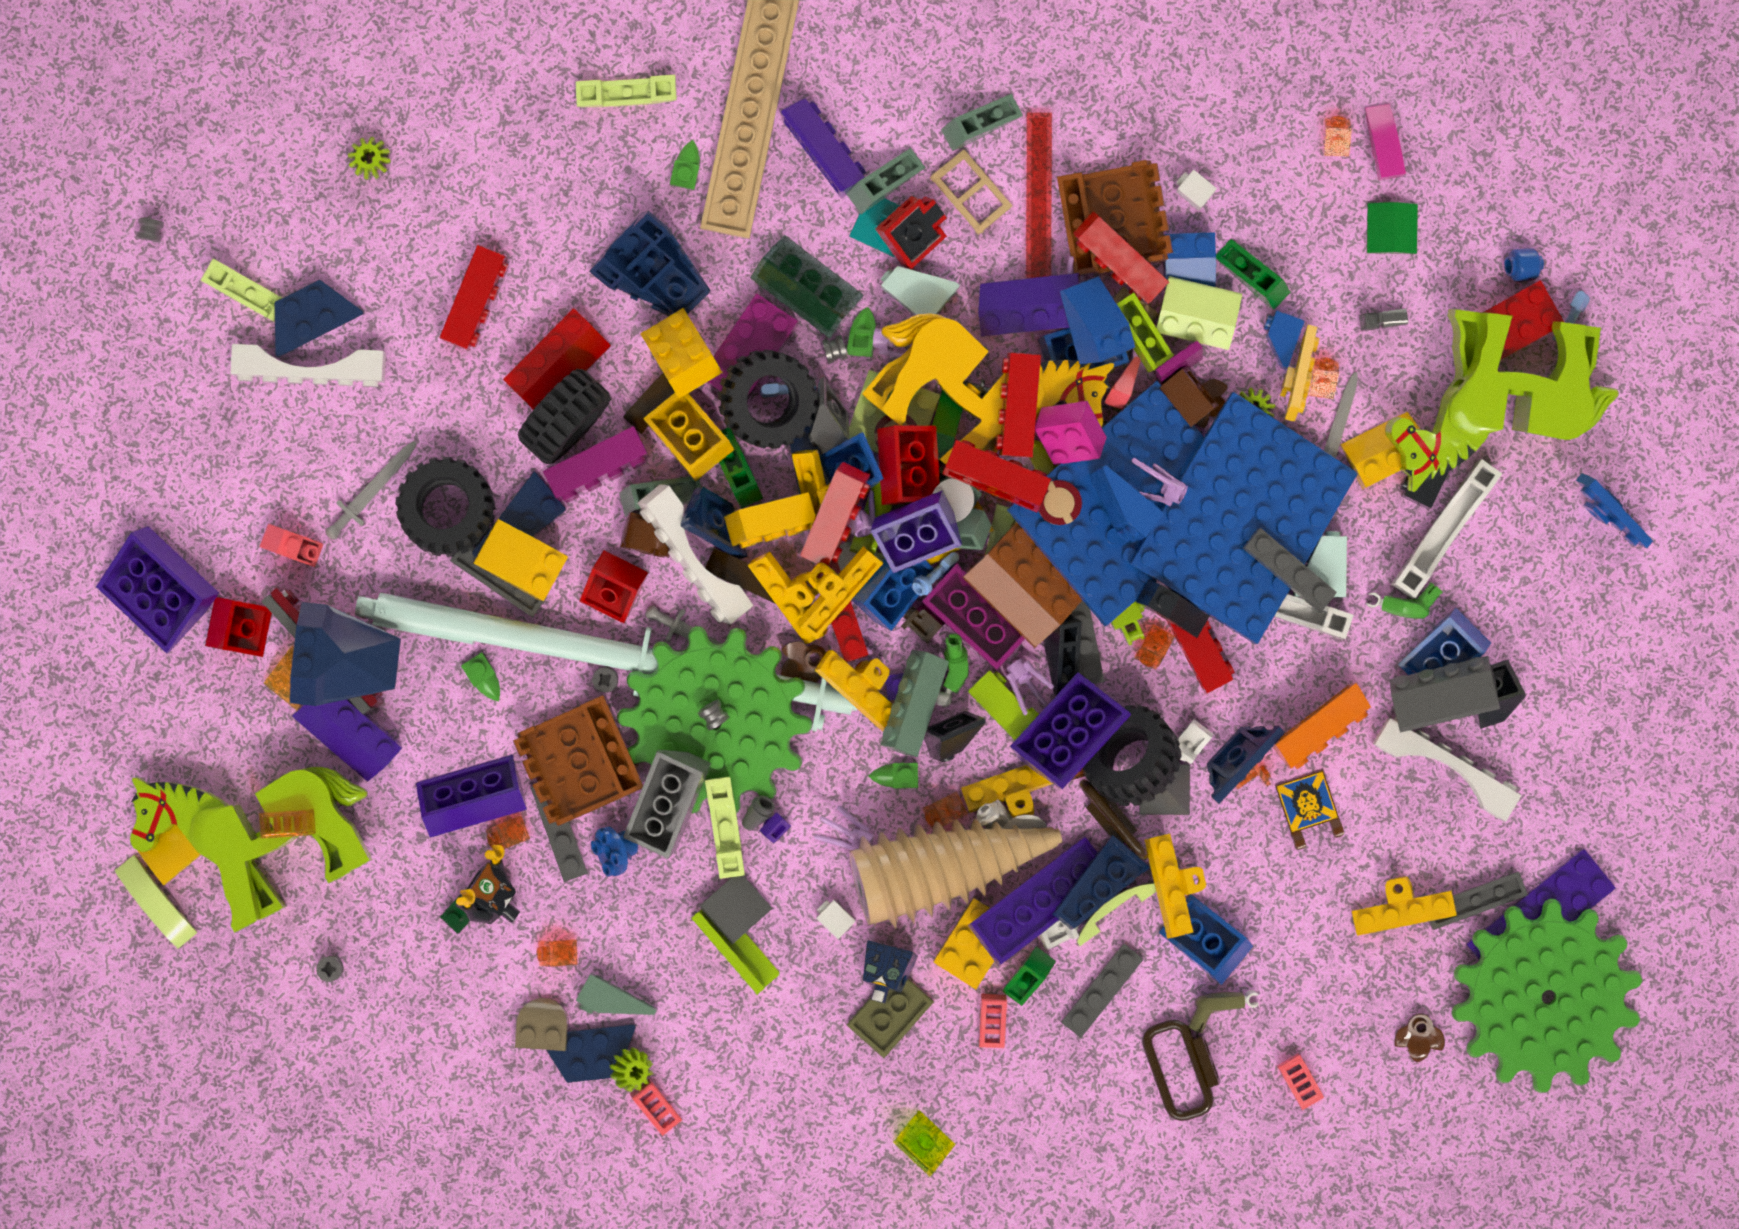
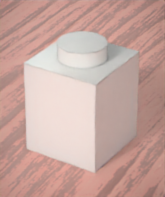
[1176,170,1217,211]
[816,900,856,939]

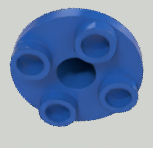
[591,826,638,877]

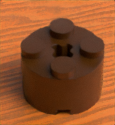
[620,512,670,558]

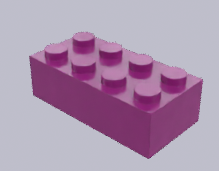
[706,293,799,400]
[543,426,650,503]
[922,564,1025,670]

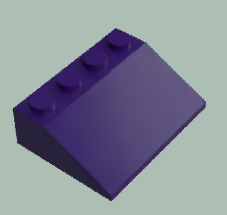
[96,526,219,654]
[1010,672,1131,790]

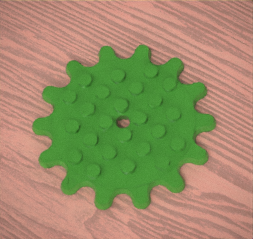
[617,626,812,814]
[1451,899,1643,1093]

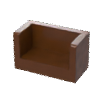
[1160,366,1219,427]

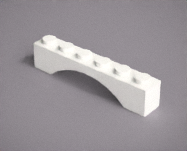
[230,344,386,387]
[1391,459,1502,599]
[637,484,754,624]
[1274,594,1354,640]
[1372,716,1522,822]

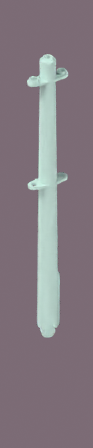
[355,592,857,732]

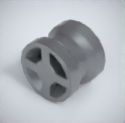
[136,218,164,243]
[822,335,848,364]
[592,667,618,693]
[697,700,730,730]
[316,956,344,982]

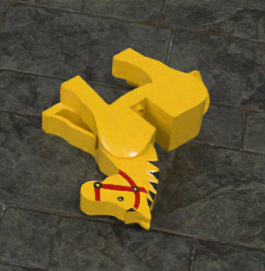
[862,313,1114,491]

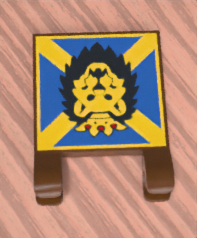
[1275,770,1345,850]

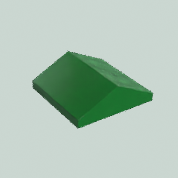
[1367,202,1418,254]

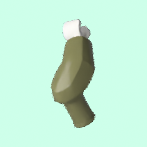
[1188,990,1259,1033]

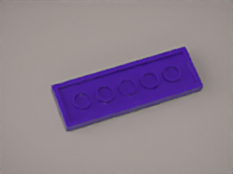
[968,837,1097,966]
[1466,849,1616,960]

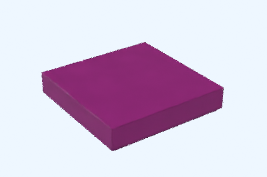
[1156,341,1203,386]

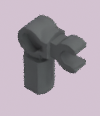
[1359,309,1408,331]

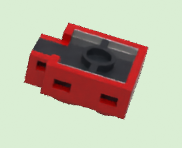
[875,196,947,269]

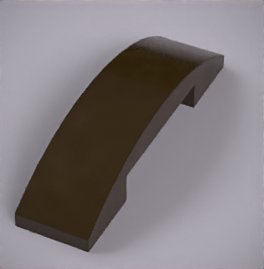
[623,373,675,434]
[705,548,776,604]

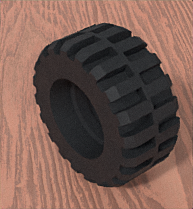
[718,350,819,449]
[518,369,611,465]
[395,456,496,557]
[1082,705,1182,806]

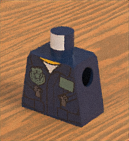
[863,940,918,1004]

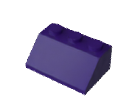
[870,490,962,573]

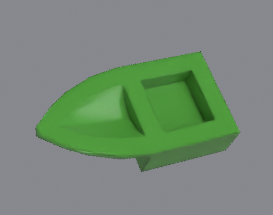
[670,140,700,191]
[847,307,876,357]
[461,652,500,702]
[868,763,918,788]

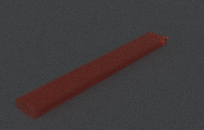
[1026,112,1052,278]

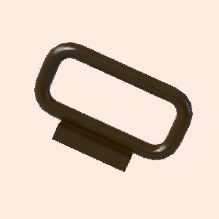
[1079,779,1148,860]
[1142,1019,1221,1121]

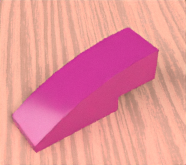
[1365,104,1406,181]

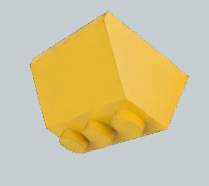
[1340,411,1420,490]

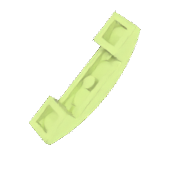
[576,75,677,108]
[201,258,282,322]
[705,776,745,879]
[115,855,198,949]
[1076,883,1156,946]

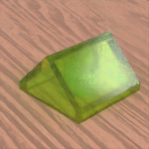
[892,1110,956,1177]

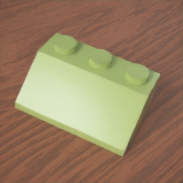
[1156,276,1242,350]

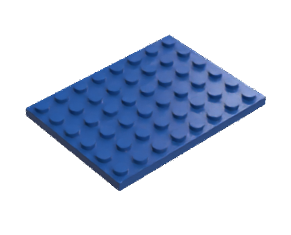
[1007,381,1204,626]
[1129,392,1357,645]

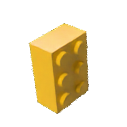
[640,308,722,398]
[643,393,734,482]
[724,492,816,549]
[933,897,994,990]

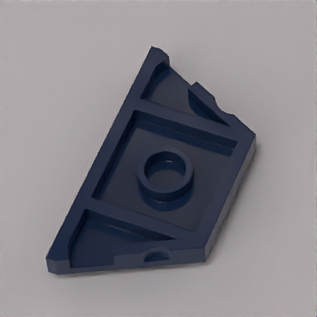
[274,279,364,358]
[681,486,747,559]
[1207,725,1286,804]
[546,1024,636,1083]

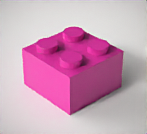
[1035,401,1106,465]

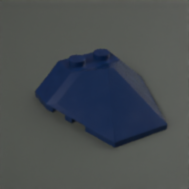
[589,210,711,316]
[290,602,401,706]

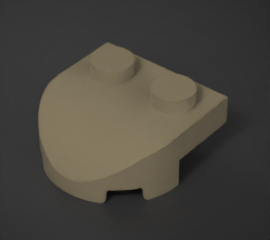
[515,998,569,1051]

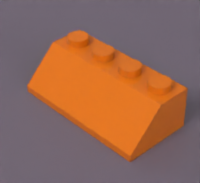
[1273,683,1371,769]

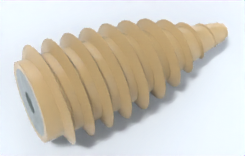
[849,819,1062,929]

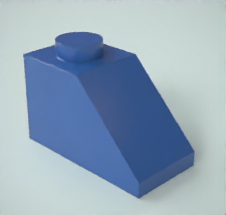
[1264,310,1305,370]

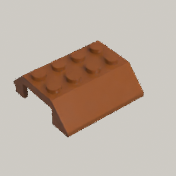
[1057,160,1173,276]
[962,520,1082,648]
[513,695,643,826]

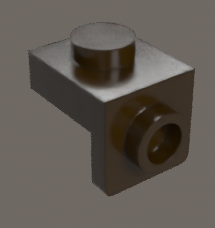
[901,604,945,643]

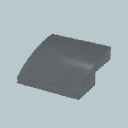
[699,875,773,944]

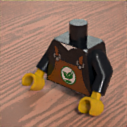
[455,845,520,924]

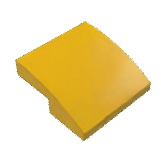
[138,825,201,885]

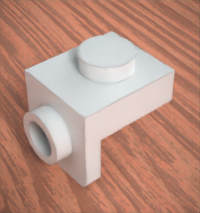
[1178,719,1214,764]
[976,800,1013,829]
[1039,920,1079,950]

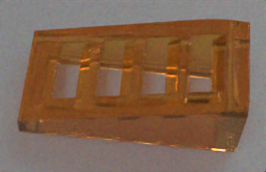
[259,809,316,839]

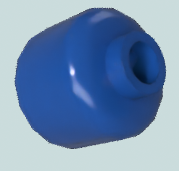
[1504,248,1544,282]

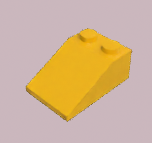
[473,519,568,601]

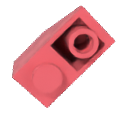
[260,523,323,567]

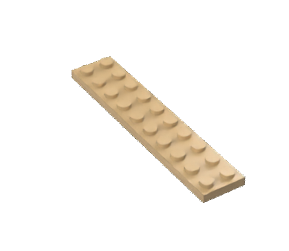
[700,0,800,239]

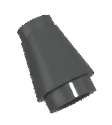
[742,795,775,831]

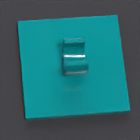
[849,198,900,257]

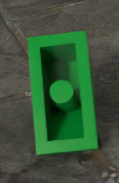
[1002,946,1056,1006]

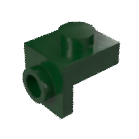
[440,894,470,934]

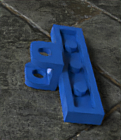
[1576,473,1653,549]

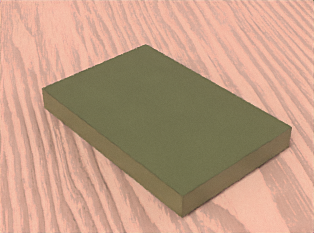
[846,979,934,1058]

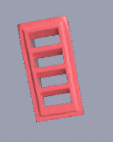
[1105,356,1141,410]
[979,994,1007,1048]
[1277,1053,1324,1110]
[630,1078,682,1136]

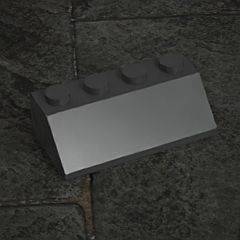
[1389,656,1500,733]
[623,750,712,859]

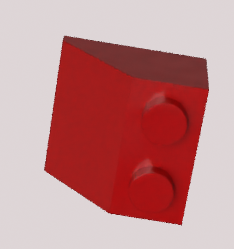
[579,550,649,624]
[205,597,272,657]

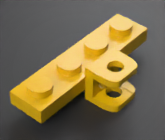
[1280,324,1320,422]
[792,450,830,530]
[797,546,883,639]
[748,551,828,644]
[815,650,893,732]
[961,765,1053,818]
[1144,833,1206,939]
[1352,876,1457,936]

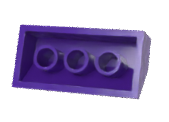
[780,98,866,199]
[978,273,1081,337]
[291,699,402,782]
[416,755,527,838]

